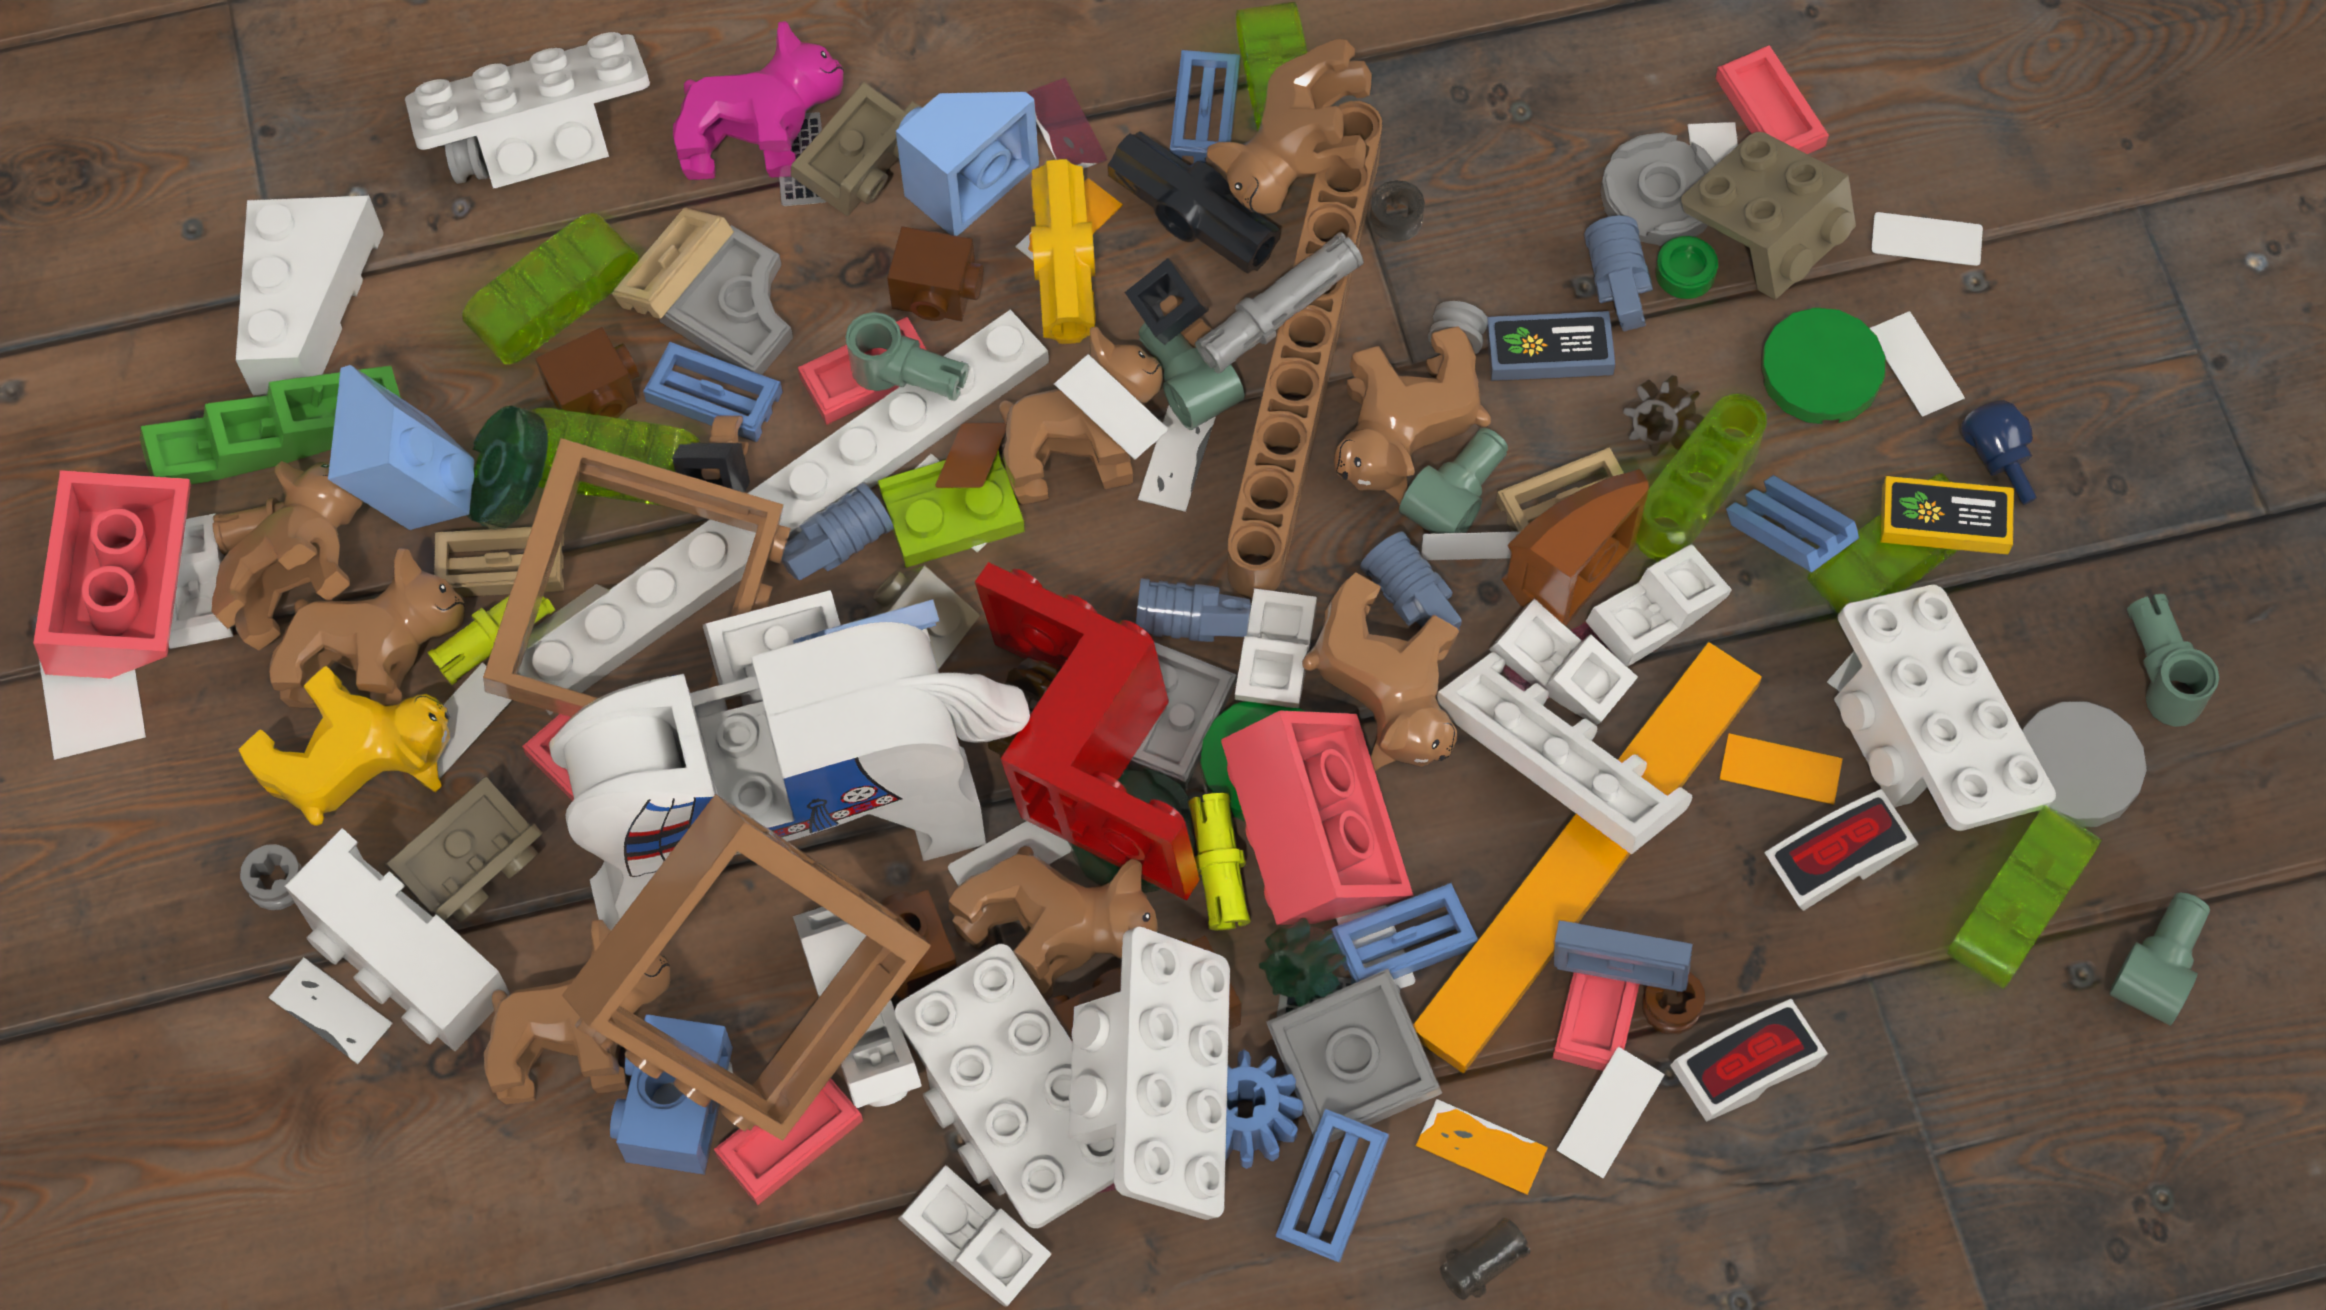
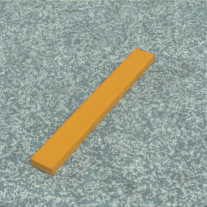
[1413,642,1762,1074]

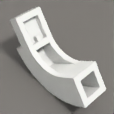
[793,907,922,1108]

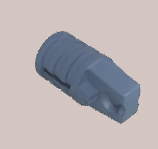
[1584,215,1653,331]
[781,482,894,580]
[1360,532,1462,630]
[1136,578,1251,642]

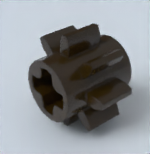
[1623,375,1706,456]

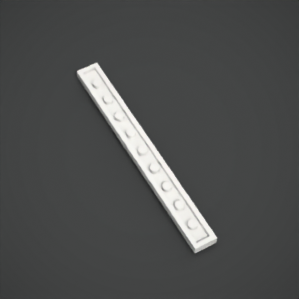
[518,309,1049,715]

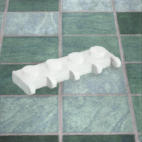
[1437,652,1692,854]

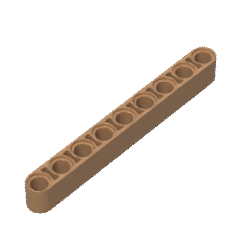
[1227,101,1382,598]

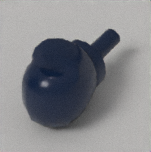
[1961,400,2037,505]

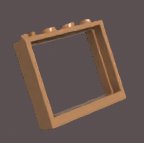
[483,438,791,717]
[562,794,931,1141]

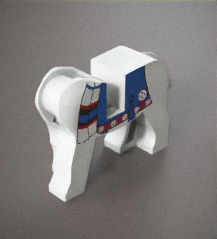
[549,622,1030,930]

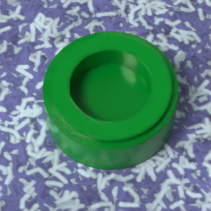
[1655,236,1718,299]

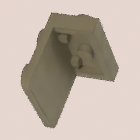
[1681,132,1856,300]

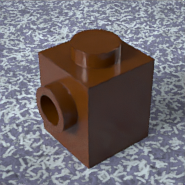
[887,226,984,321]
[535,327,639,435]
[879,889,957,1003]

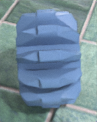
[1225,1050,1303,1169]

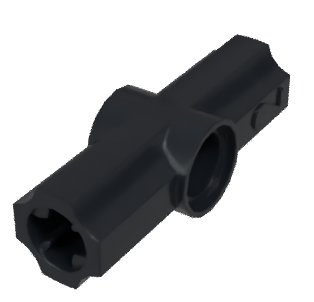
[1107,131,1280,274]

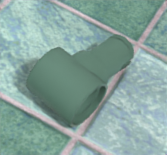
[845,312,969,401]
[1138,323,1245,430]
[1399,428,1508,534]
[2127,594,2219,727]
[2109,892,2210,1026]

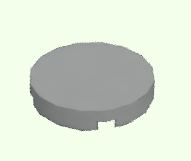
[1600,132,1717,246]
[2022,701,2147,827]

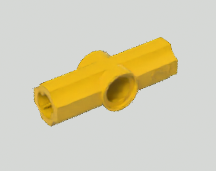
[1031,159,1096,344]

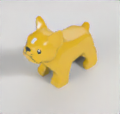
[238,666,450,826]

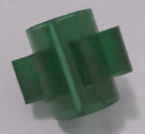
[1259,918,1347,1007]

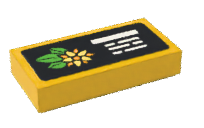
[1880,476,2014,555]

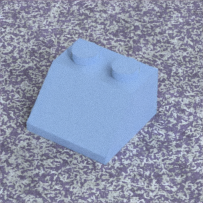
[896,92,1039,236]
[328,365,474,530]

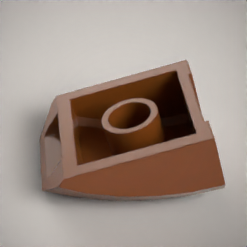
[1501,469,1649,626]

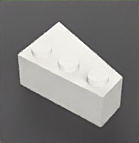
[236,195,384,396]
[284,828,510,1051]

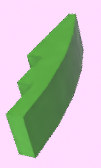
[140,365,401,485]

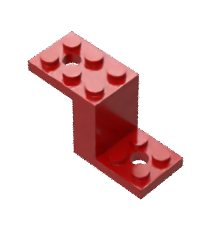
[975,562,1200,901]

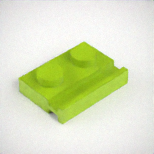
[878,450,1025,568]

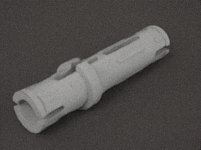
[1195,232,1364,374]

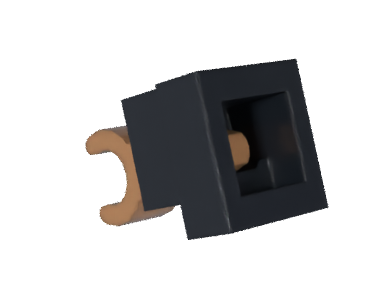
[1124,258,1212,348]
[672,415,750,493]

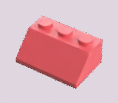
[33,470,191,679]
[1221,711,1414,925]

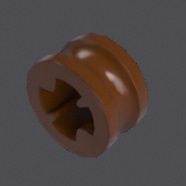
[1642,972,1705,1034]

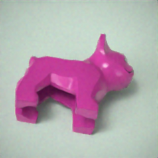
[673,21,844,180]

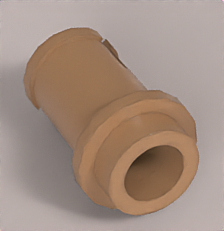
[212,497,285,554]

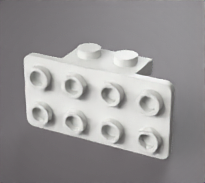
[405,32,650,189]
[1834,585,2056,831]
[690,590,930,718]
[1069,927,1230,1220]
[895,944,1115,1228]

